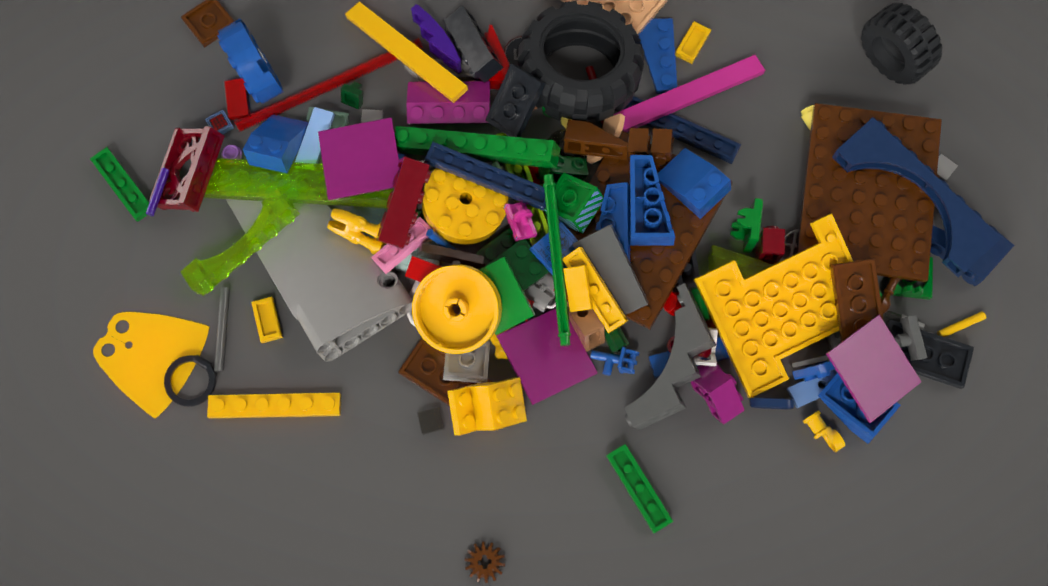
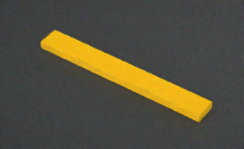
[345,1,468,103]

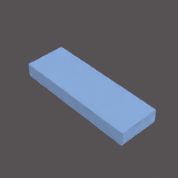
[294,107,335,172]

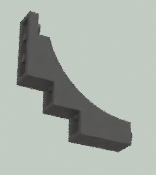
[624,283,716,430]

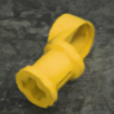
[803,411,845,452]

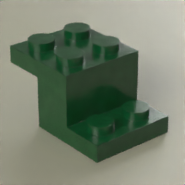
[476,228,550,292]

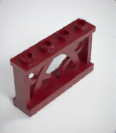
[149,126,225,212]

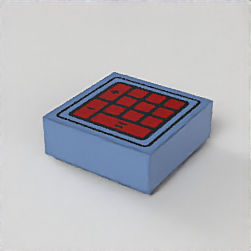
[205,110,234,135]

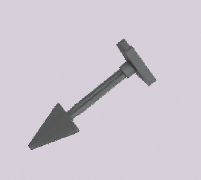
[792,315,927,368]

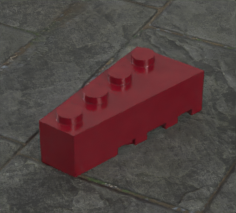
[376,157,431,248]

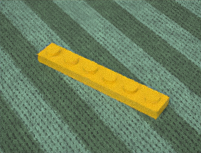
[207,393,341,419]

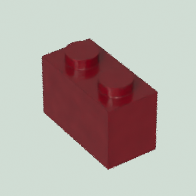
[754,226,785,266]

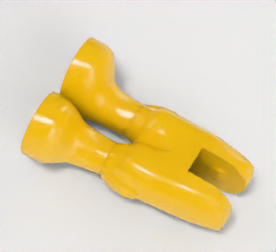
[327,209,385,254]

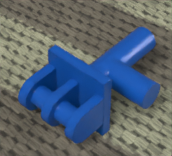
[591,347,639,376]

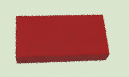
[224,78,250,120]

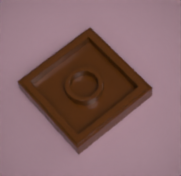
[181,0,234,48]

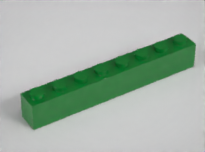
[395,126,561,169]

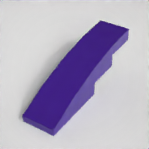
[411,4,462,74]

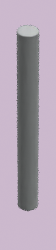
[214,287,229,372]

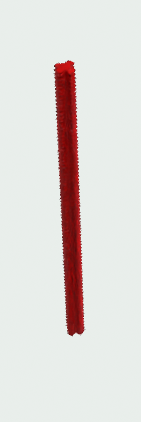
[234,38,423,132]

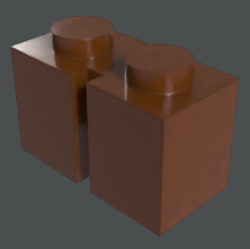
[627,128,674,163]

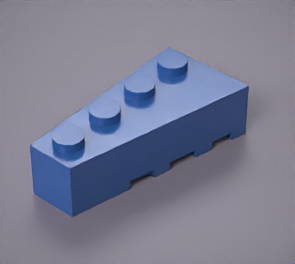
[630,155,675,246]

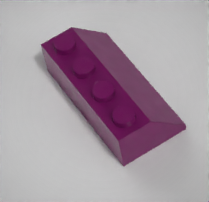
[406,81,490,124]

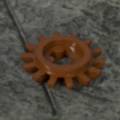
[464,541,505,583]

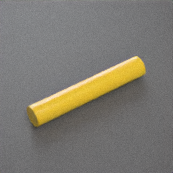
[937,311,986,337]

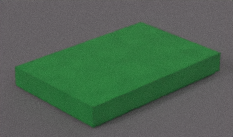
[480,257,535,335]

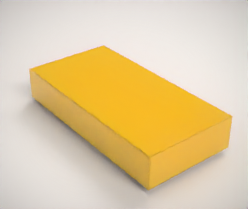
[675,21,711,64]
[563,265,593,312]
[251,296,283,343]

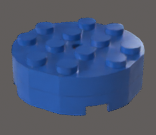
[217,18,284,104]

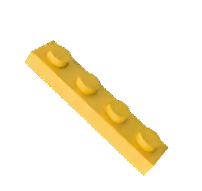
[562,247,628,333]

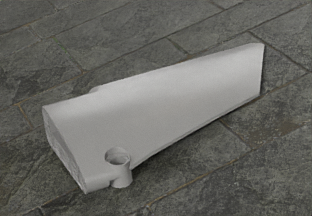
[218,174,413,362]

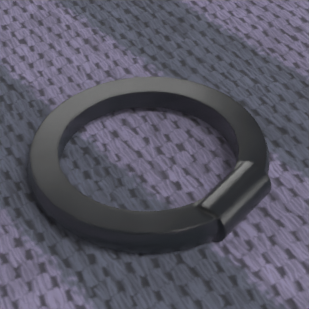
[164,355,216,407]

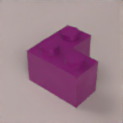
[690,360,745,425]

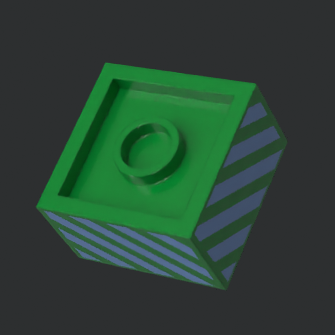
[544,173,604,234]

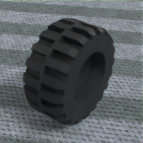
[861,3,943,85]

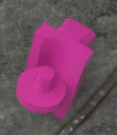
[504,202,537,242]

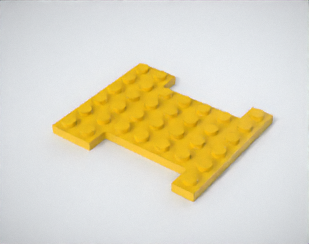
[694,214,853,398]

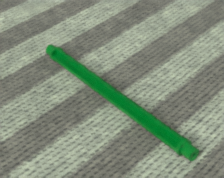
[543,174,571,346]

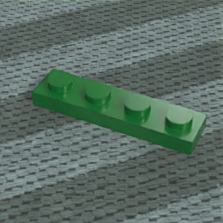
[90,147,149,222]
[606,444,674,534]

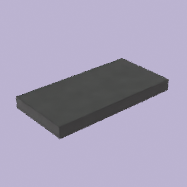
[573,225,649,315]

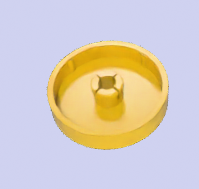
[422,168,508,245]
[412,265,502,354]

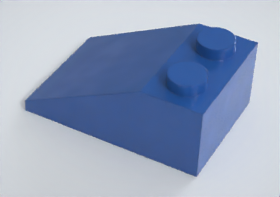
[243,114,309,173]
[658,148,731,219]
[818,373,901,444]

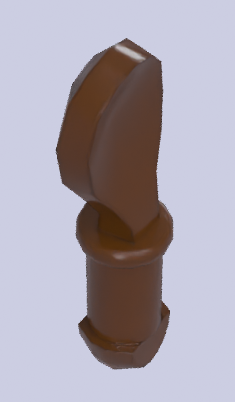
[881,277,900,314]

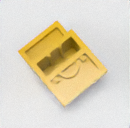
[447,377,527,435]

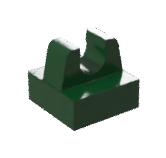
[341,81,363,110]

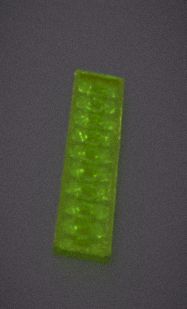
[204,158,394,208]

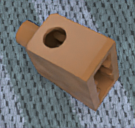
[567,302,605,352]

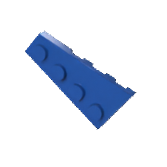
[638,18,677,94]
[596,182,630,262]

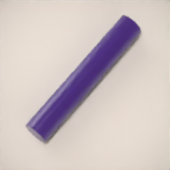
[146,168,170,216]

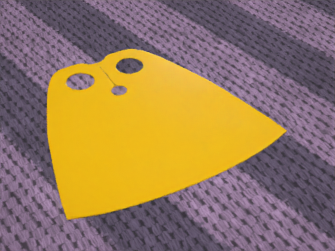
[93,312,210,419]

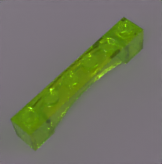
[180,189,300,296]

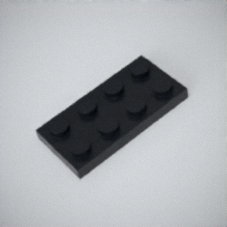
[886,319,974,389]

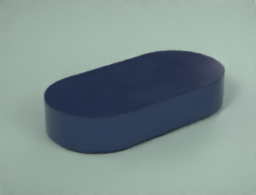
[750,398,794,409]

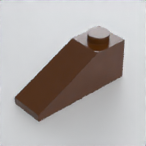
[564,119,628,160]

